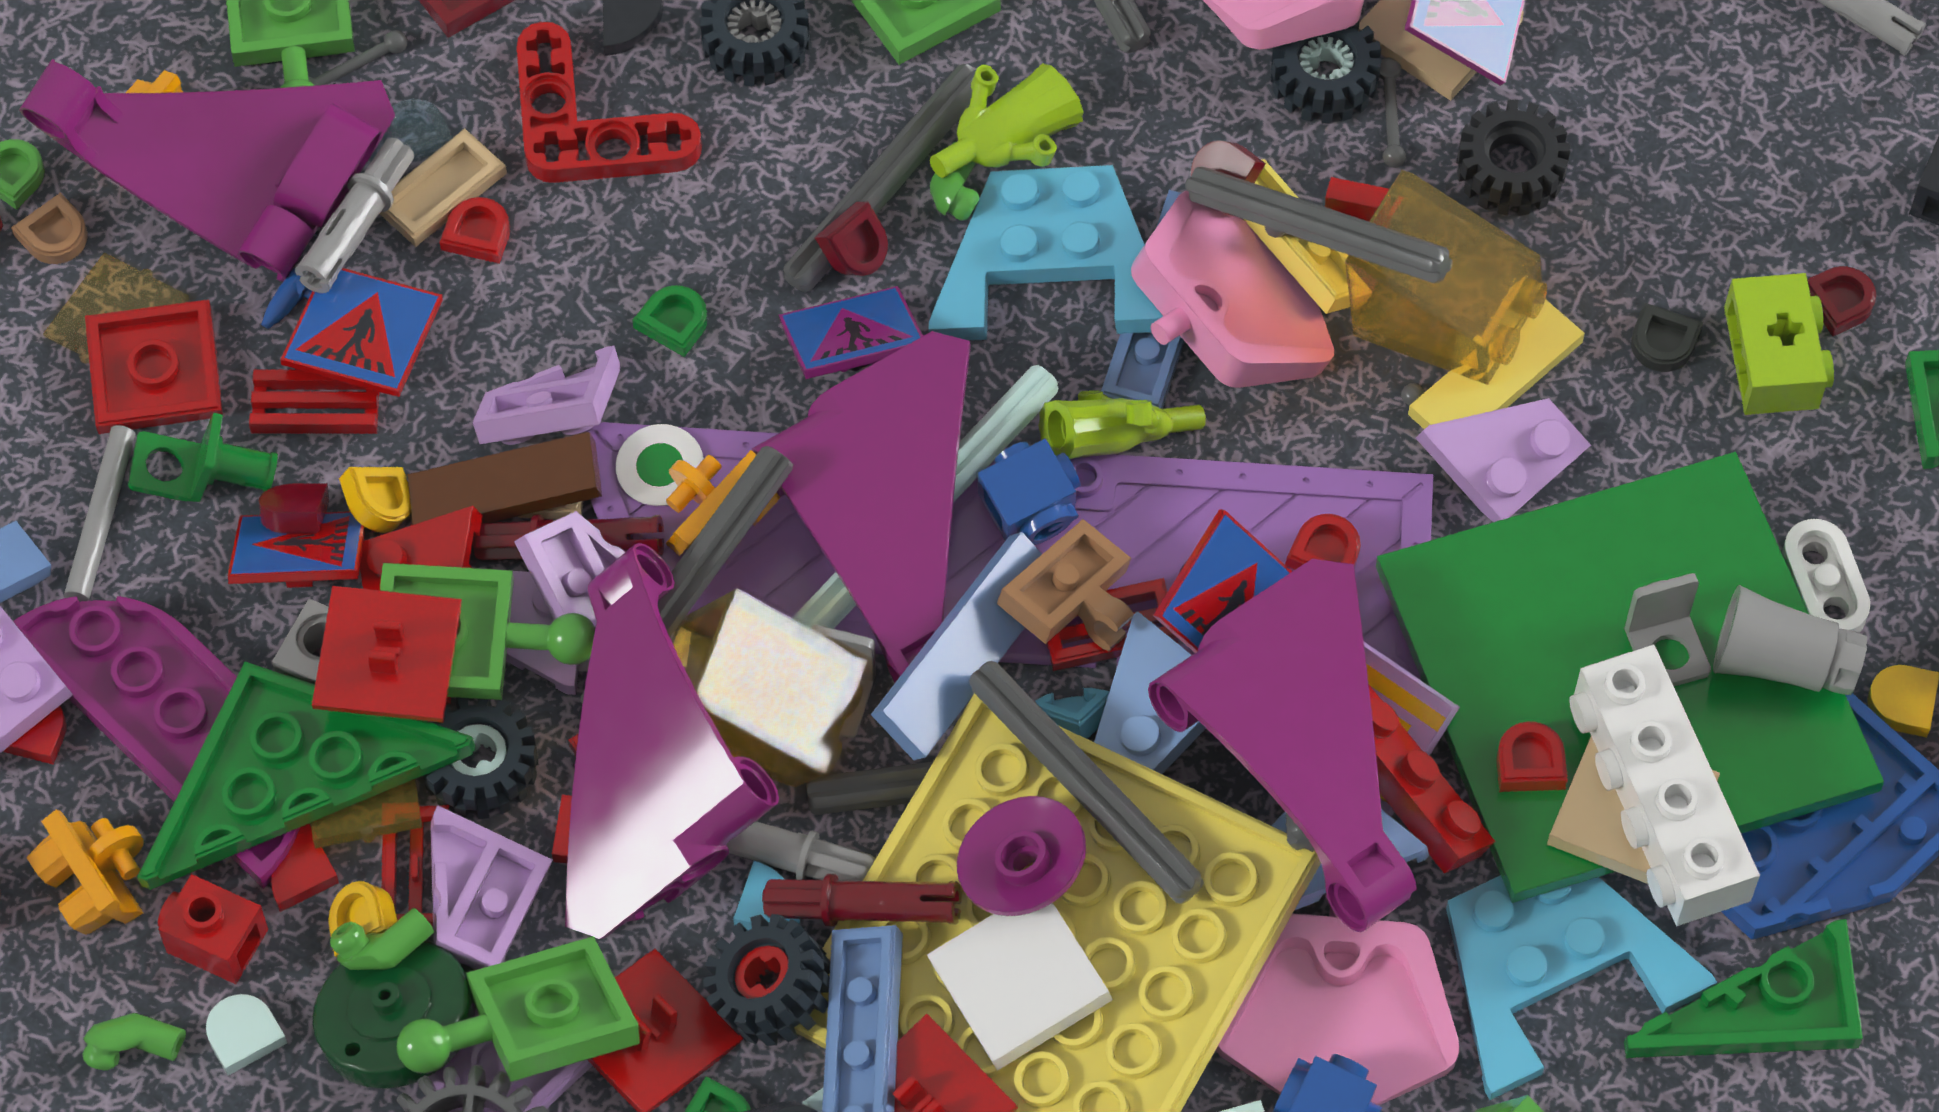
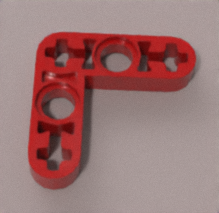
[517,22,702,183]

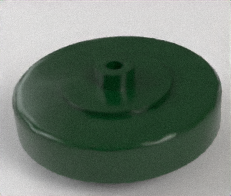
[312,941,475,1089]

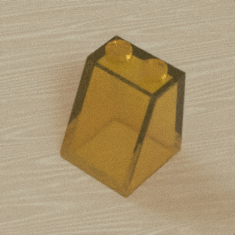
[1345,170,1547,385]
[671,588,867,787]

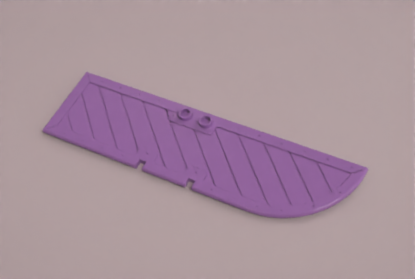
[583,422,1433,681]

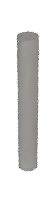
[64,425,136,601]

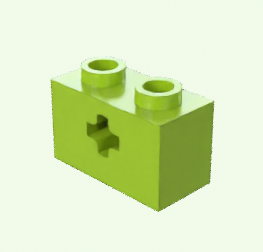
[1724,273,1834,415]

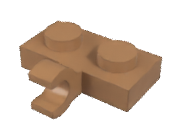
[997,519,1134,651]

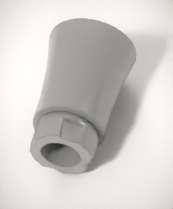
[1713,585,1868,695]

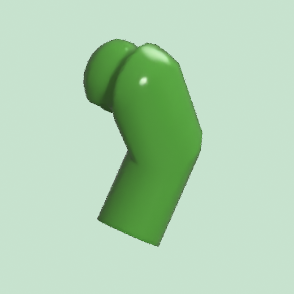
[930,142,980,221]
[330,908,434,970]
[82,1013,186,1070]

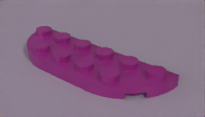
[13,596,300,889]

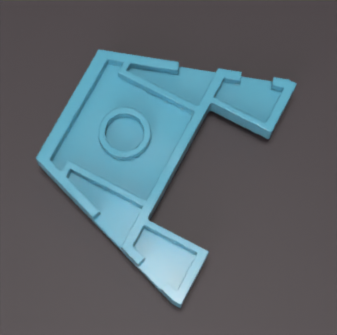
[929,165,1163,340]
[1446,875,1718,1100]

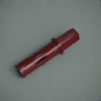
[472,514,664,561]
[762,874,962,926]

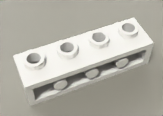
[1570,645,1760,926]

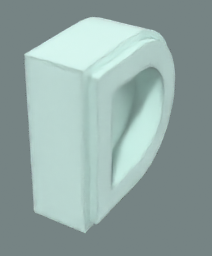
[206,994,287,1076]

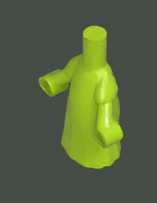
[930,63,1084,178]
[1038,390,1206,459]

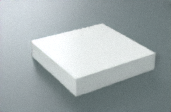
[927,903,1113,1071]

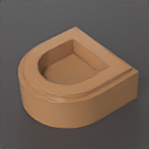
[11,193,88,264]

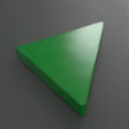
[137,662,476,890]

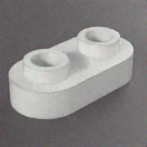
[1782,519,1870,633]

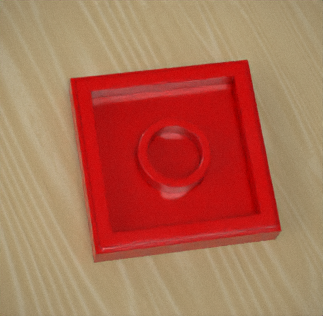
[85,299,223,434]

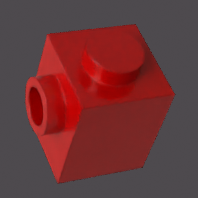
[158,874,269,984]

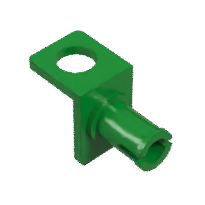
[128,412,278,502]

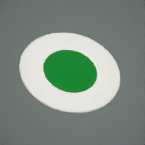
[616,424,704,506]

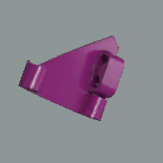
[19,59,395,282]
[752,331,971,684]
[565,543,779,939]
[1148,559,1417,932]

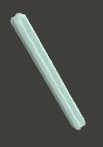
[785,365,1058,652]

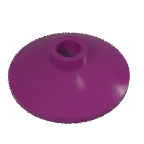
[957,796,1086,916]

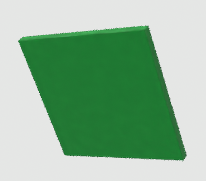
[1375,452,1884,903]

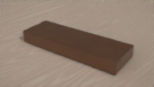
[407,432,602,525]

